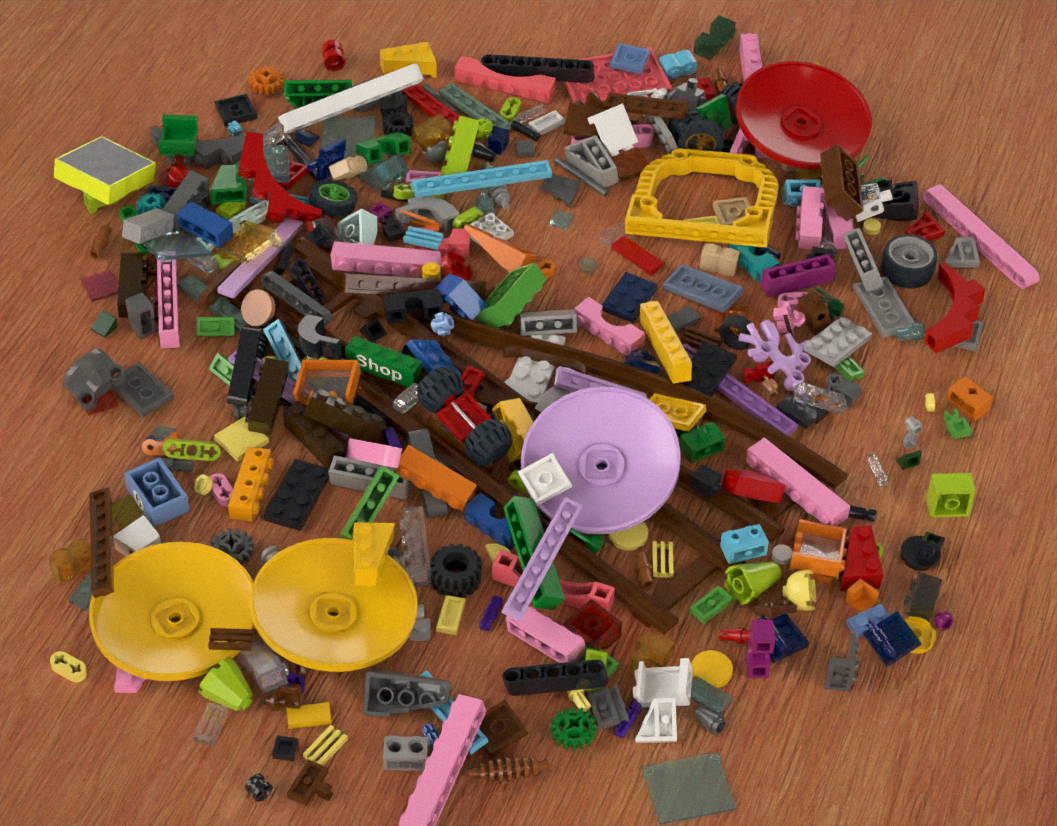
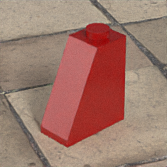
[722,469,786,503]

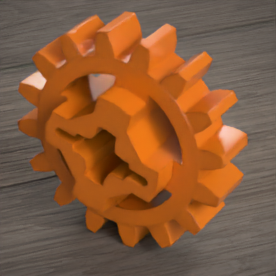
[248,65,285,95]

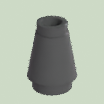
[694,706,727,735]

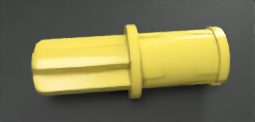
[566,690,591,713]

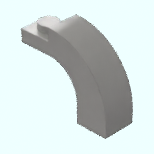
[396,196,459,232]

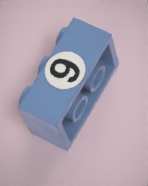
[124,457,189,528]

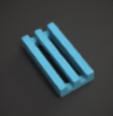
[403,226,443,250]

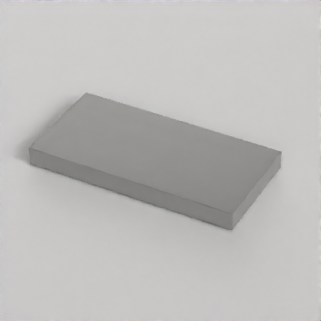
[853,276,917,338]

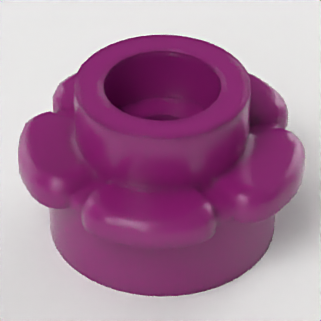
[934,611,954,631]

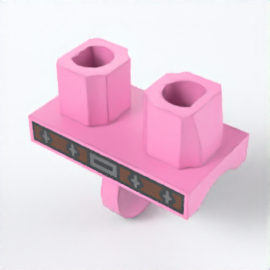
[773,301,805,337]

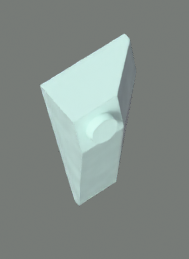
[337,208,377,245]

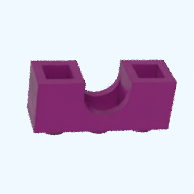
[745,619,775,678]

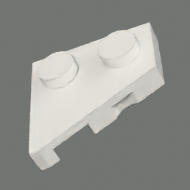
[635,698,677,743]

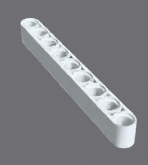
[278,63,424,134]

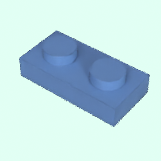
[846,604,892,638]

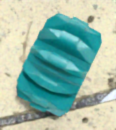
[136,192,166,214]

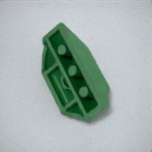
[284,80,352,109]

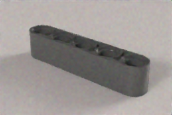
[408,429,448,518]

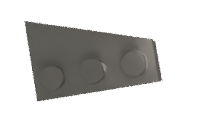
[162,170,210,234]

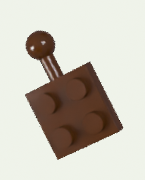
[466,699,528,759]

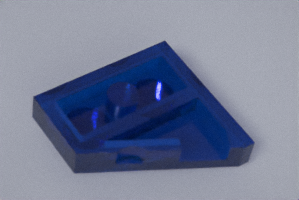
[624,349,660,374]

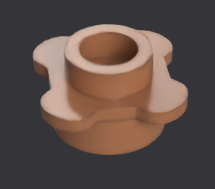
[761,376,778,396]

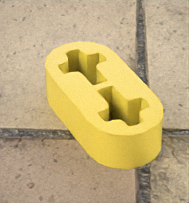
[50,651,87,682]

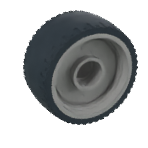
[882,234,937,288]

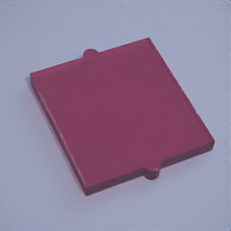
[81,270,118,302]

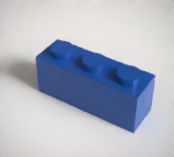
[177,202,234,248]

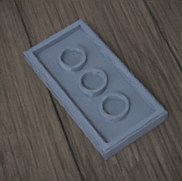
[662,264,744,313]

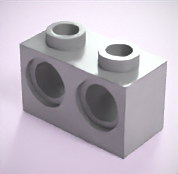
[383,735,428,771]

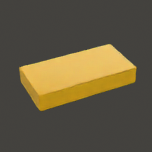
[286,702,332,729]

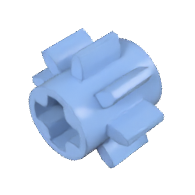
[431,312,454,336]

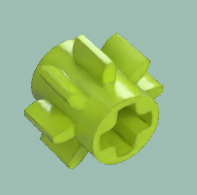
[476,117,494,140]

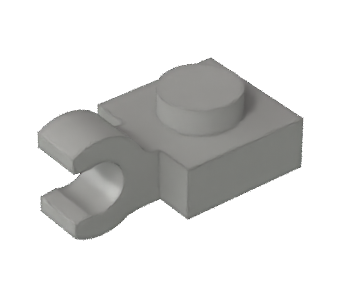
[409,604,430,641]

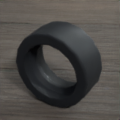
[719,314,751,350]

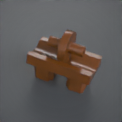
[261,681,302,711]

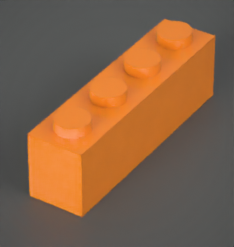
[394,445,477,511]

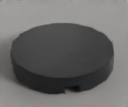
[900,535,941,571]

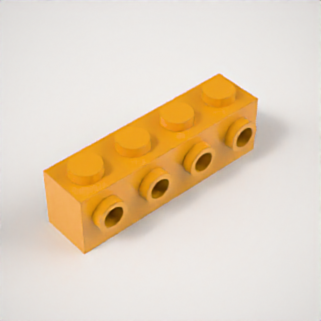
[228,446,274,522]

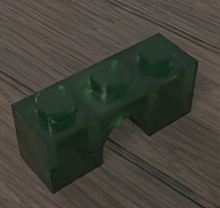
[693,15,736,60]

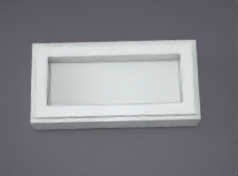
[528,110,566,135]

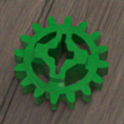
[550,706,597,751]

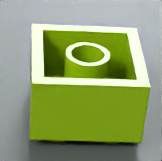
[926,473,975,517]

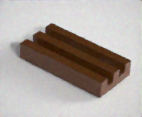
[680,326,722,349]
[208,628,253,651]

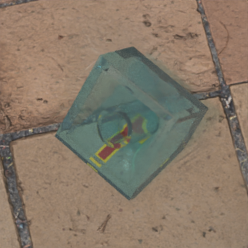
[357,153,409,190]

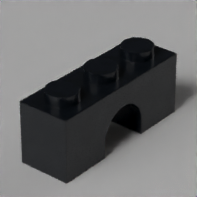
[383,288,443,324]

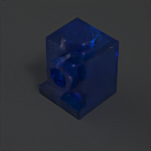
[487,126,510,156]

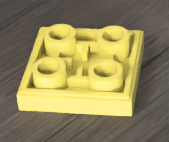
[214,416,269,462]

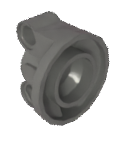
[63,348,127,411]

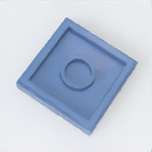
[610,43,651,75]

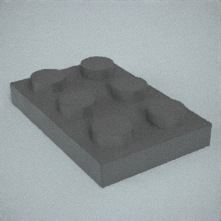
[111,362,174,417]

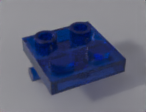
[307,137,346,181]
[863,611,922,667]
[758,614,809,663]

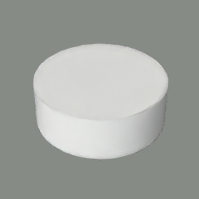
[772,545,792,565]

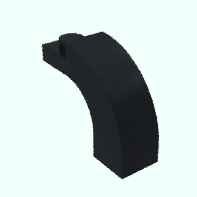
[298,314,342,360]

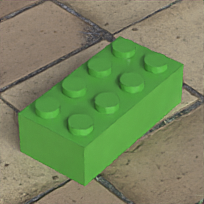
[475,263,547,329]

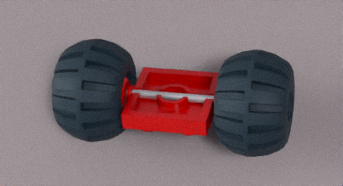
[417,367,512,466]

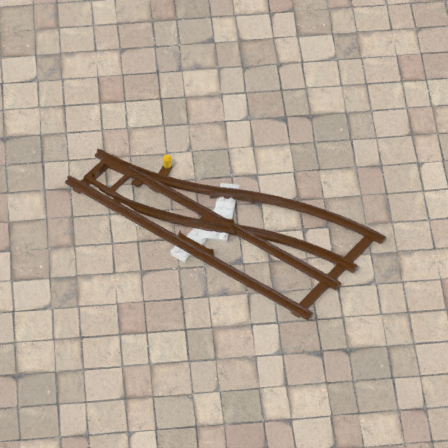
[226,237,847,635]

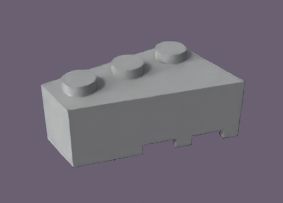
[564,135,619,188]

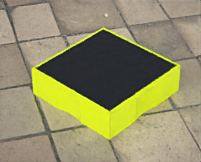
[54,136,156,205]

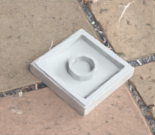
[518,453,572,506]

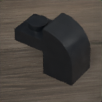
[380,91,407,119]

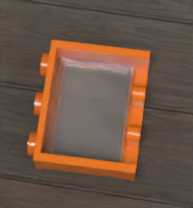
[293,359,362,407]
[789,519,849,580]

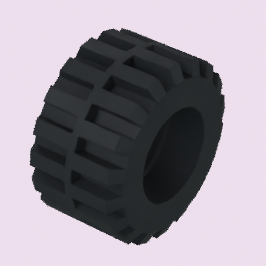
[430,544,482,598]

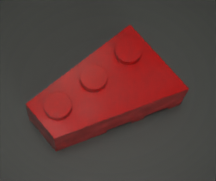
[840,525,884,591]

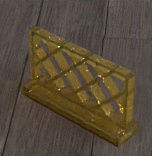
[213,220,284,263]

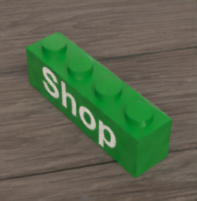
[345,336,422,389]

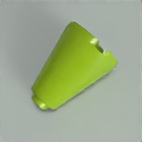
[725,561,781,605]

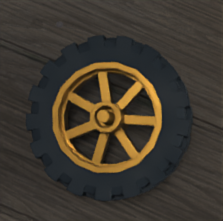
[678,119,724,152]

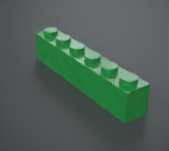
[503,496,565,611]

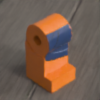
[142,431,180,456]

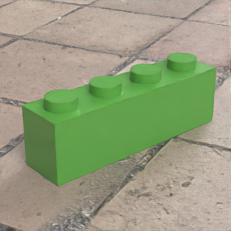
[338,465,399,540]

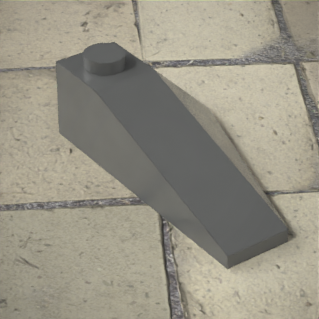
[363,668,451,717]

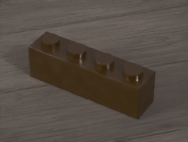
[117,252,148,318]
[245,358,289,435]
[303,388,386,443]
[283,401,345,468]

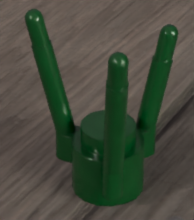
[815,287,845,319]

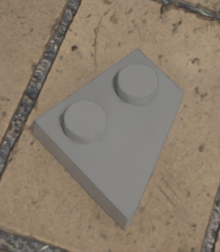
[945,238,980,268]

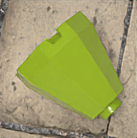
[199,657,253,711]

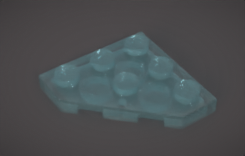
[236,145,289,182]

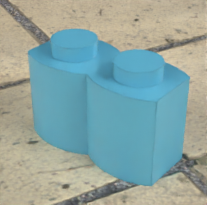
[659,50,697,80]

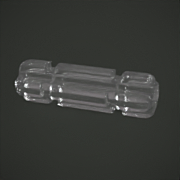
[515,104,546,123]
[866,453,889,487]

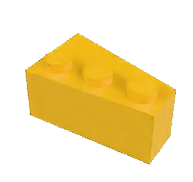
[380,42,437,78]
[492,398,533,462]
[353,522,395,586]

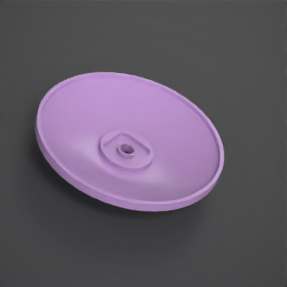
[521,387,681,534]

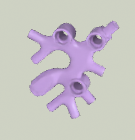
[739,320,811,396]

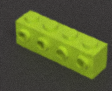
[441,115,480,176]

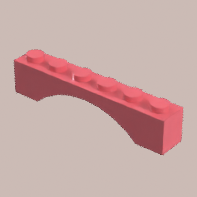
[455,56,556,103]
[492,550,615,618]

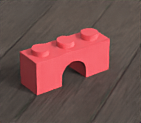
[415,228,470,257]

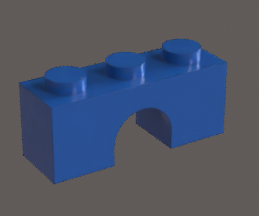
[465,493,515,550]

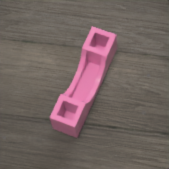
[574,297,645,358]

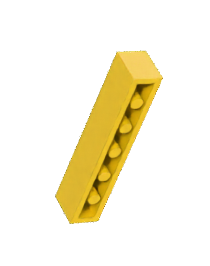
[640,301,692,384]

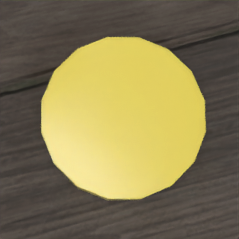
[609,522,648,551]

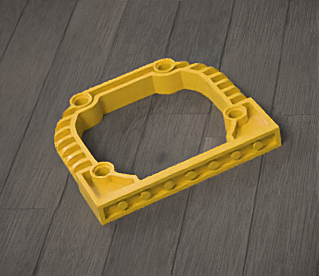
[625,148,779,248]

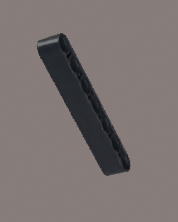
[481,54,595,83]

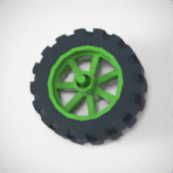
[309,179,357,217]

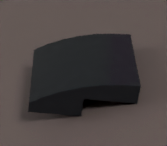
[776,392,829,429]

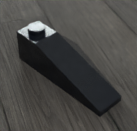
[872,181,919,221]

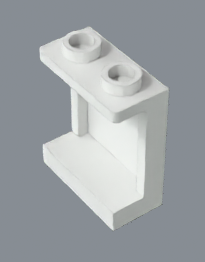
[587,103,638,157]
[633,658,693,707]

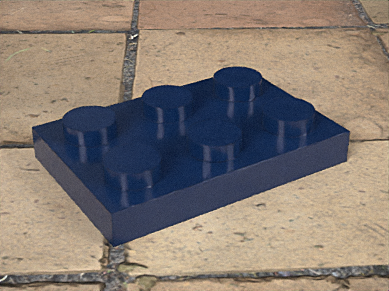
[602,272,658,323]

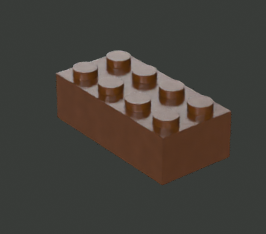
[820,144,864,221]

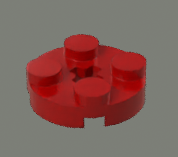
[441,251,473,280]

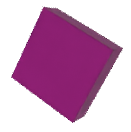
[368,202,393,223]

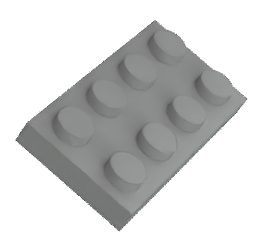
[639,93,678,154]
[803,316,872,367]

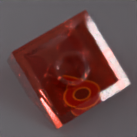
[563,599,622,649]

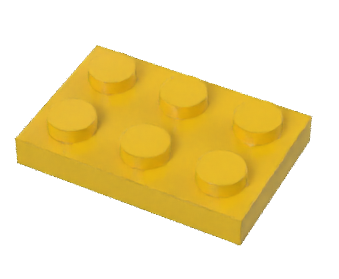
[649,393,706,432]

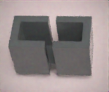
[126,293,156,339]

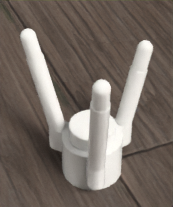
[627,88,668,117]

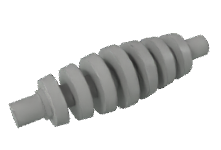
[483,162,510,209]

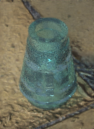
[896,322,925,341]

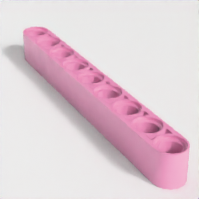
[923,184,1040,289]

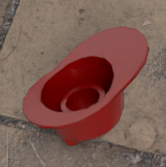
[159,166,189,188]

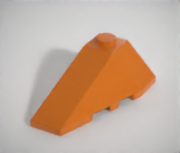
[464,225,539,274]

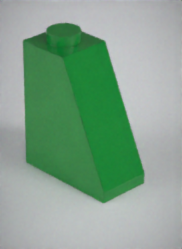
[211,164,247,205]

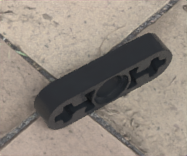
[290,258,326,305]

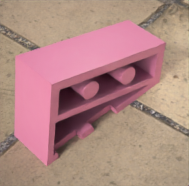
[795,186,824,249]

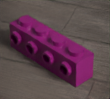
[760,254,836,297]

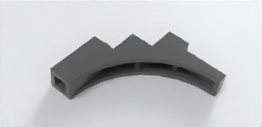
[150,126,265,170]

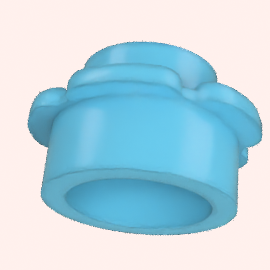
[227,121,243,136]

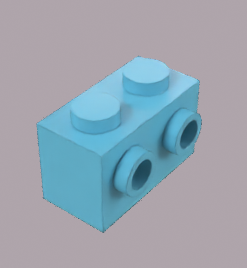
[781,180,821,207]
[720,524,769,564]

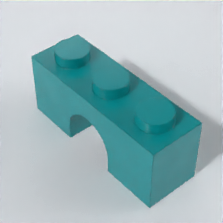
[727,244,779,284]

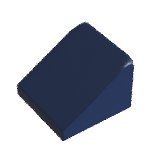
[295,130,320,147]

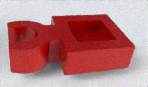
[742,361,775,383]

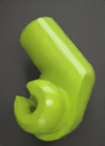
[213,254,234,271]

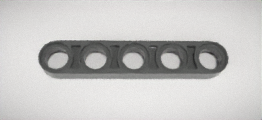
[261,271,332,326]

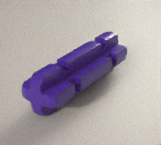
[479,595,503,632]
[614,701,642,738]

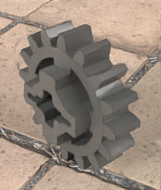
[210,528,254,566]

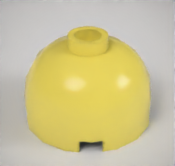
[783,569,816,611]

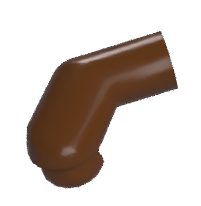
[144,252,157,276]

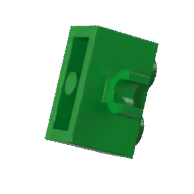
[679,422,725,463]

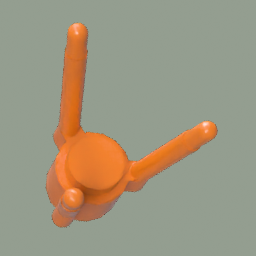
[401,209,441,240]

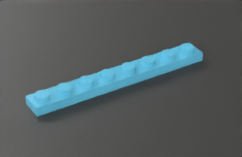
[411,160,552,198]

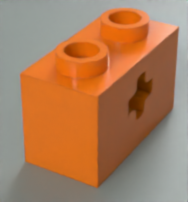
[947,376,993,421]

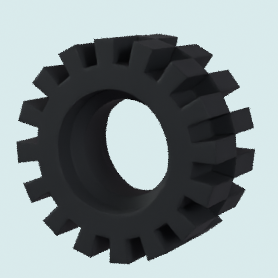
[383,110,414,136]

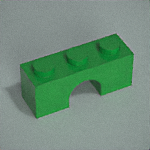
[355,132,411,165]

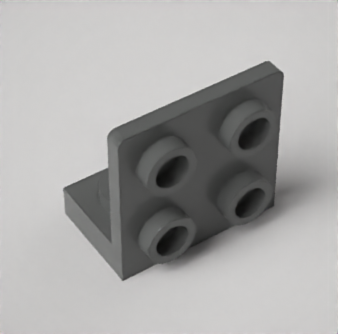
[824,633,859,691]

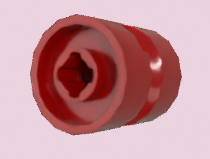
[321,40,345,71]

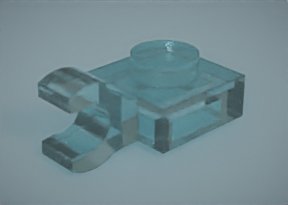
[476,187,495,216]

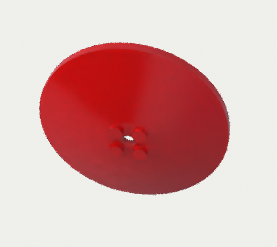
[736,61,872,169]

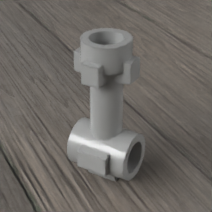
[903,416,923,449]

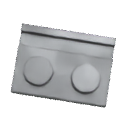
[588,684,629,730]

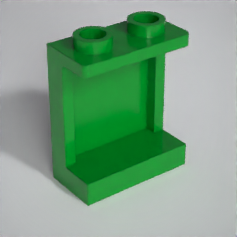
[158,114,199,156]

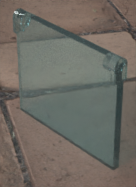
[319,116,376,160]
[142,231,212,262]
[642,752,736,825]

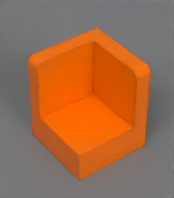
[845,578,879,613]

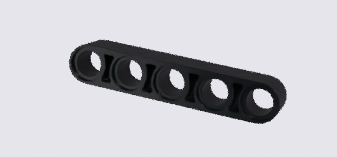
[227,327,261,406]
[502,660,609,696]

